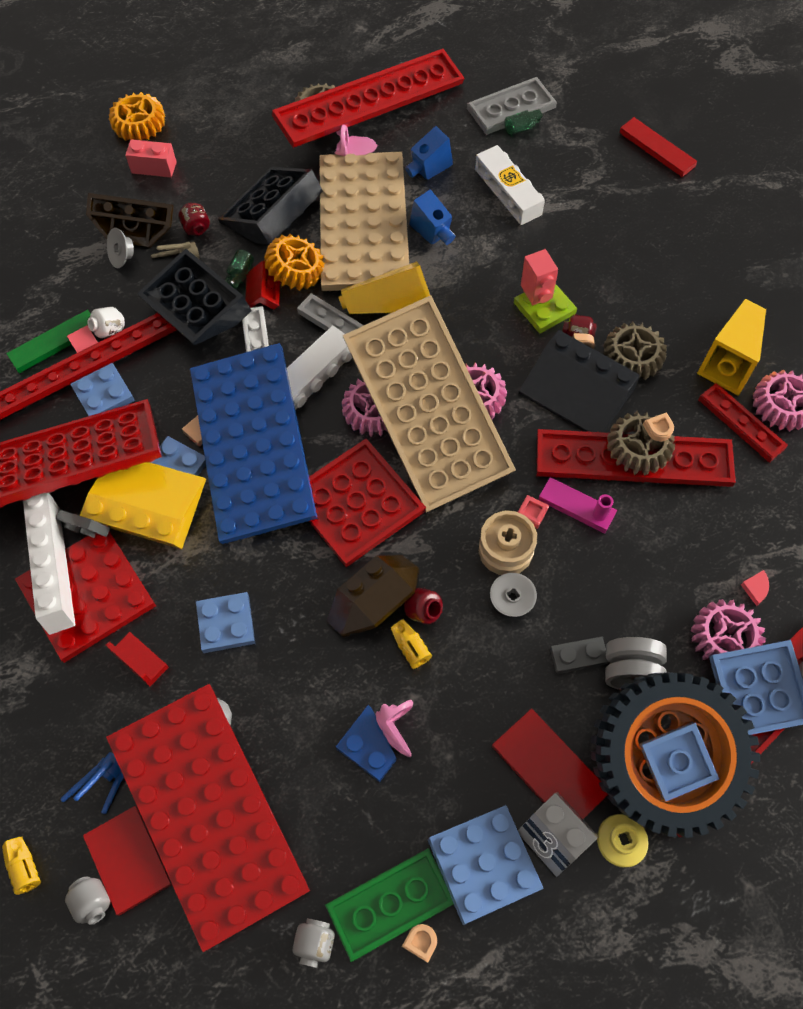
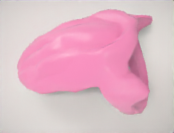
[334,125,377,156]
[375,700,413,757]

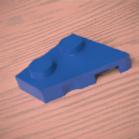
[336,705,396,783]

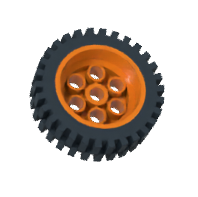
[591,672,760,838]

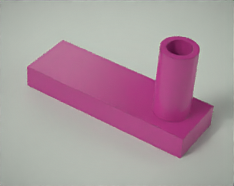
[538,477,617,534]

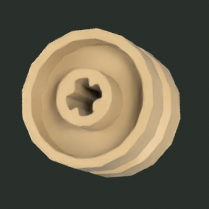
[479,510,537,575]

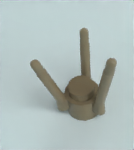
[151,242,200,259]

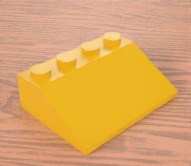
[80,462,206,549]

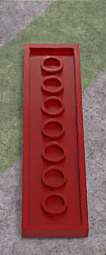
[536,429,736,487]

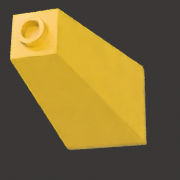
[339,262,430,314]
[697,299,766,396]

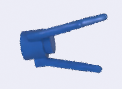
[60,752,124,814]

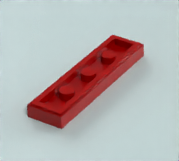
[619,117,697,177]
[698,383,788,463]

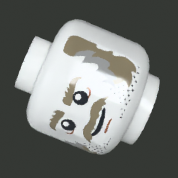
[88,307,125,338]

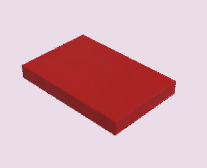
[83,806,172,916]

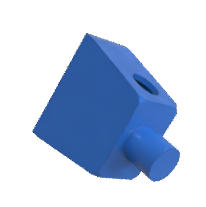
[405,126,453,180]
[409,189,456,245]

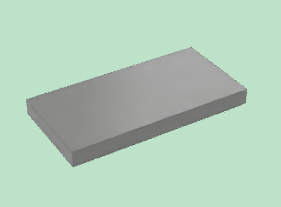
[467,77,557,135]

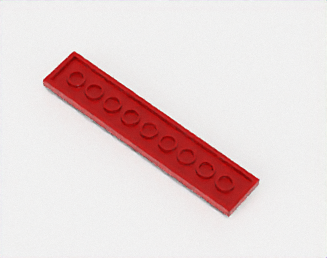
[272,49,464,148]

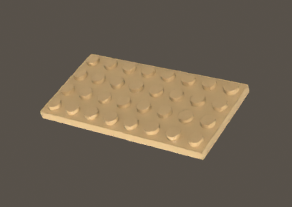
[320,152,409,291]
[343,295,516,513]

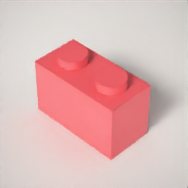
[125,140,176,178]
[520,249,558,306]

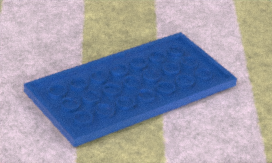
[190,343,318,544]

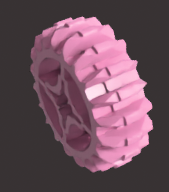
[465,363,507,420]
[752,370,803,432]
[342,379,388,437]
[691,599,766,660]

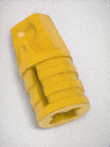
[391,619,432,669]
[2,837,41,895]

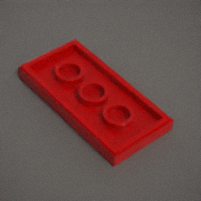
[492,709,608,819]

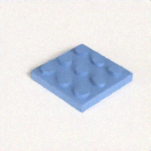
[709,640,803,735]
[428,805,544,925]

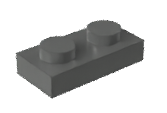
[56,510,110,538]
[550,637,609,674]

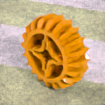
[109,92,165,141]
[264,234,325,291]

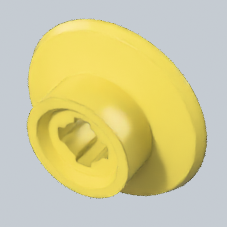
[597,814,648,867]

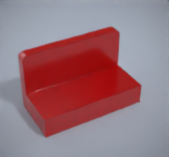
[245,261,280,310]
[106,632,169,687]

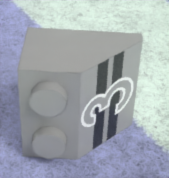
[518,792,599,877]

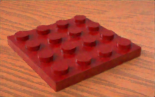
[309,439,426,567]
[15,531,156,663]

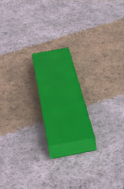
[6,309,94,373]

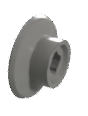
[107,228,134,268]
[490,573,537,617]

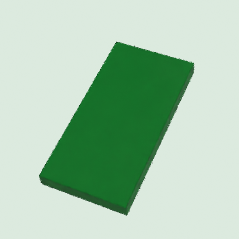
[325,848,454,962]

